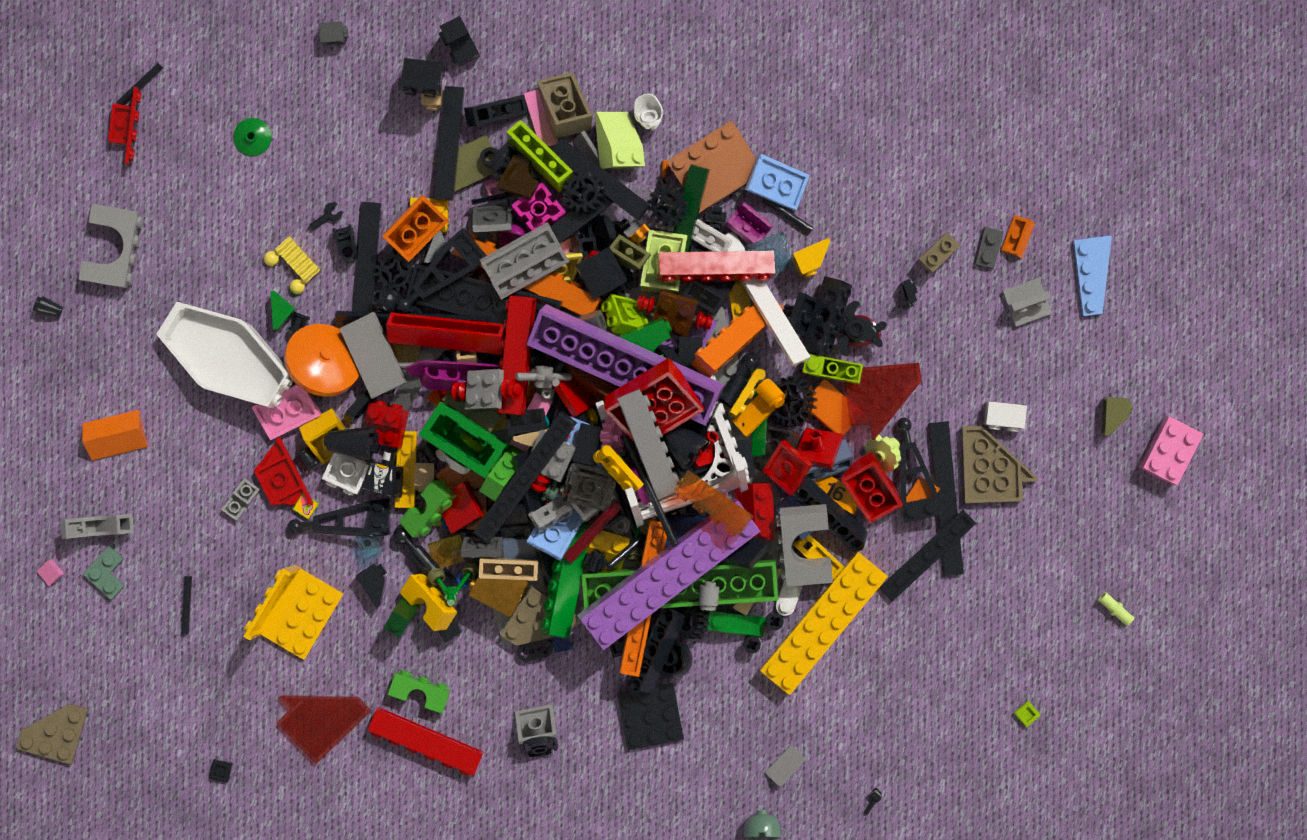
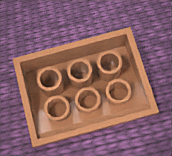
[666,120,756,214]

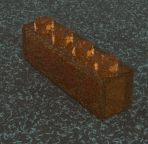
[675,470,754,536]

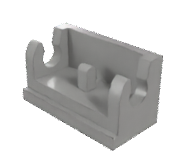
[528,494,573,533]

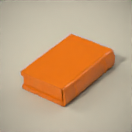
[811,379,863,436]

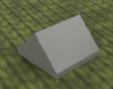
[515,704,558,744]

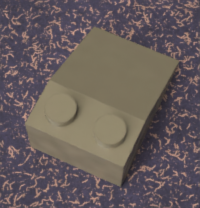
[537,72,592,139]

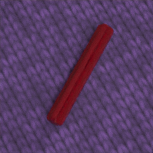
[564,500,622,562]

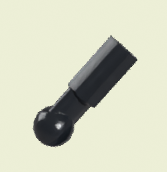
[718,353,759,407]
[393,527,439,577]

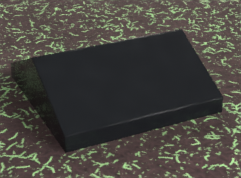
[575,247,627,299]

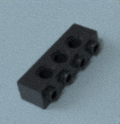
[802,276,853,358]

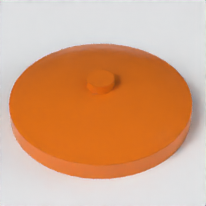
[284,324,360,396]

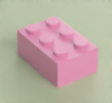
[1138,416,1203,485]

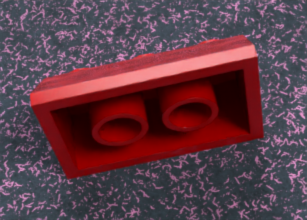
[840,451,903,523]
[734,482,775,541]

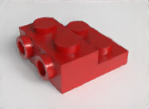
[365,400,409,449]

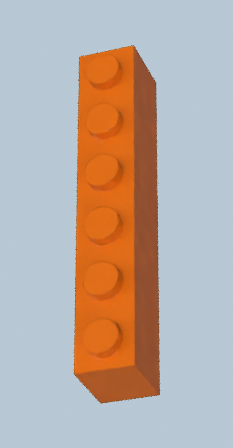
[691,302,784,378]

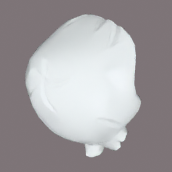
[634,94,663,131]

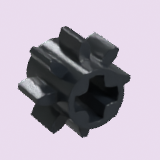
[706,206,727,231]
[583,549,608,573]

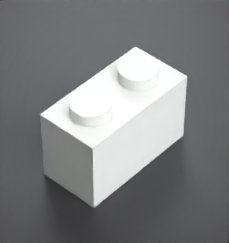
[984,401,1027,432]

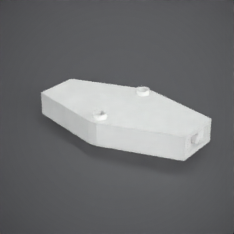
[156,302,293,409]

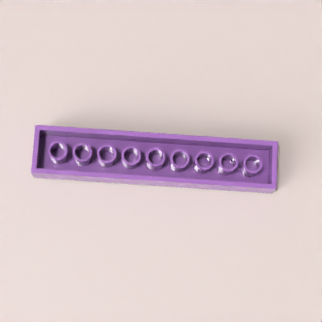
[527,304,725,426]
[577,498,760,650]

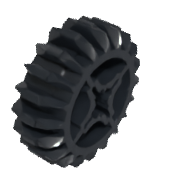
[771,376,818,428]

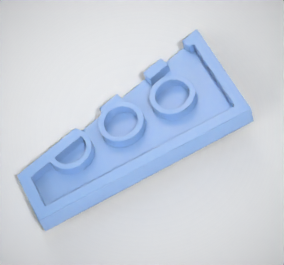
[1073,236,1112,316]

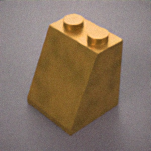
[468,578,530,617]

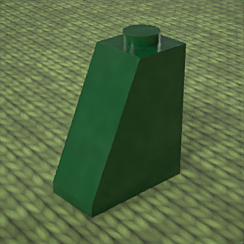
[383,597,421,638]

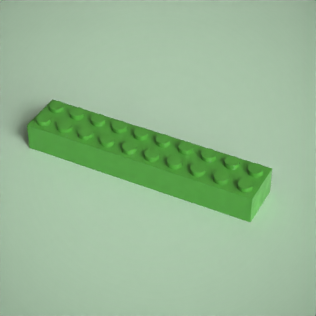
[582,559,778,610]

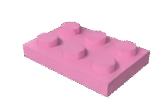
[251,384,322,440]

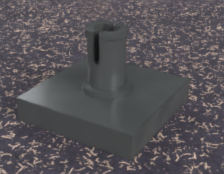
[472,205,512,242]

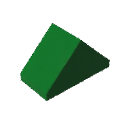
[270,291,298,330]

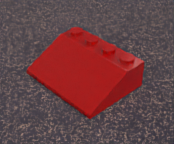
[605,358,704,440]

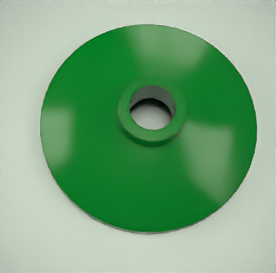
[233,118,272,156]

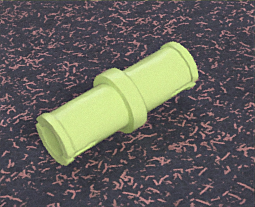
[1098,592,1134,626]

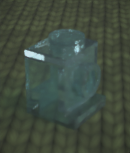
[355,536,384,559]

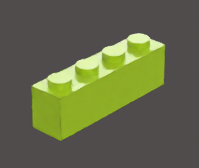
[506,120,573,193]

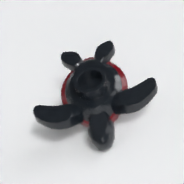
[837,301,887,357]

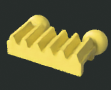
[264,236,321,295]

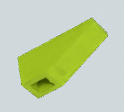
[803,354,863,384]

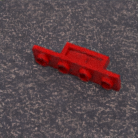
[108,87,142,164]

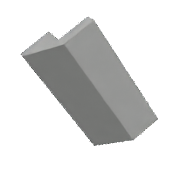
[480,222,569,300]

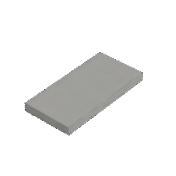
[339,312,407,399]

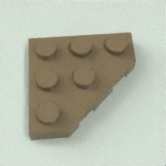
[500,586,579,646]
[16,703,89,765]

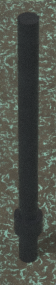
[622,436,678,546]

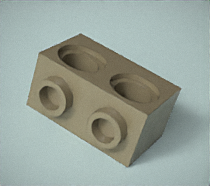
[917,232,960,274]

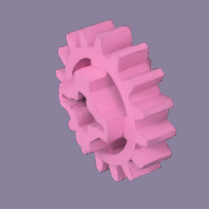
[600,415,628,456]

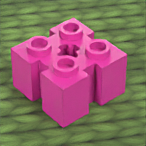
[511,183,566,232]

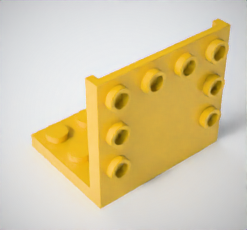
[243,564,344,660]

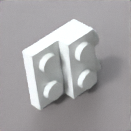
[322,453,369,496]

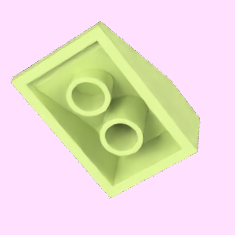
[595,112,645,170]
[640,230,687,295]

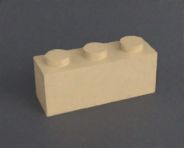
[479,557,538,581]

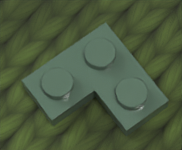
[83,546,125,600]

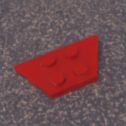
[254,437,314,505]

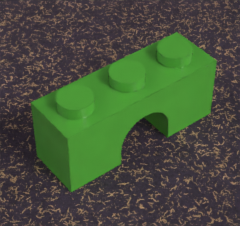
[479,445,523,501]
[399,480,456,538]
[388,669,451,713]

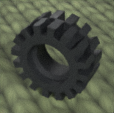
[677,606,709,639]

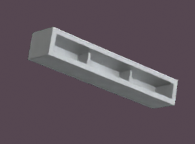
[617,389,680,500]

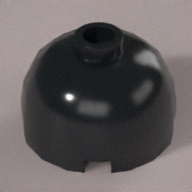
[661,640,693,678]

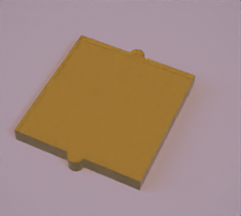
[427,535,466,569]

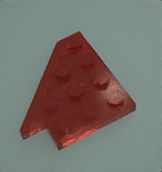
[844,363,922,440]
[276,695,372,764]

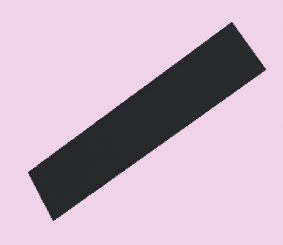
[471,184,545,205]

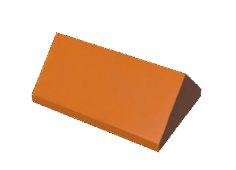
[382,194,449,262]
[82,410,148,460]

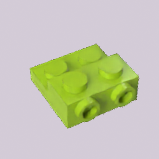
[601,294,649,335]

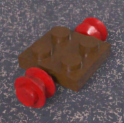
[636,290,713,337]

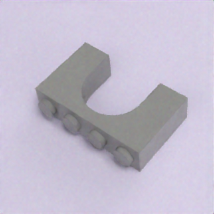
[79,204,143,289]
[776,504,833,587]

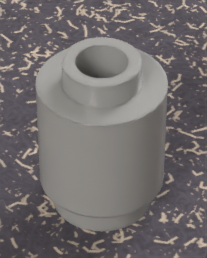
[699,581,719,611]

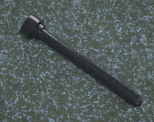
[606,509,680,569]

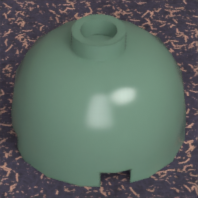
[743,810,782,840]

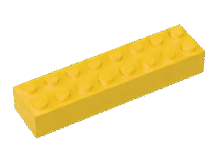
[759,551,888,695]

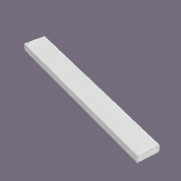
[726,232,810,367]

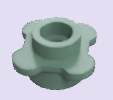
[541,481,559,501]

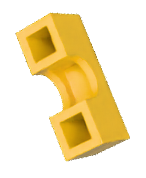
[400,574,457,631]

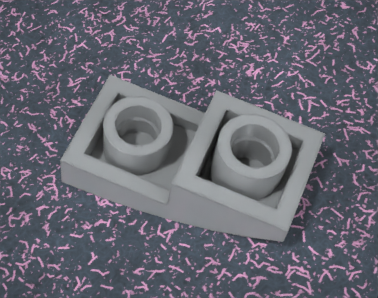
[221,478,260,522]

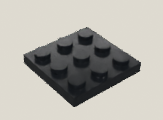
[617,682,684,750]

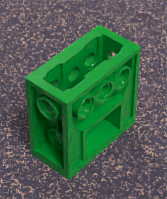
[419,402,511,478]

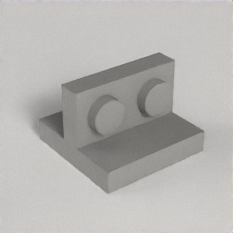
[1002,278,1052,327]

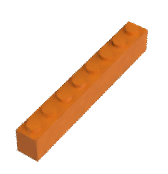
[452,231,602,315]

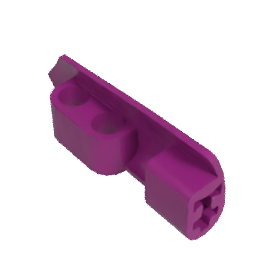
[406,360,500,391]

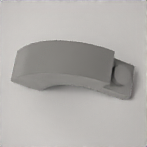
[61,514,134,539]

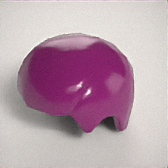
[499,225,526,247]

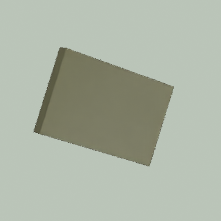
[434,135,495,192]

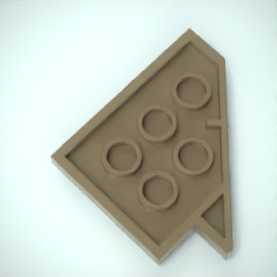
[961,426,1038,503]

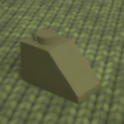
[610,234,651,270]
[1101,397,1133,436]

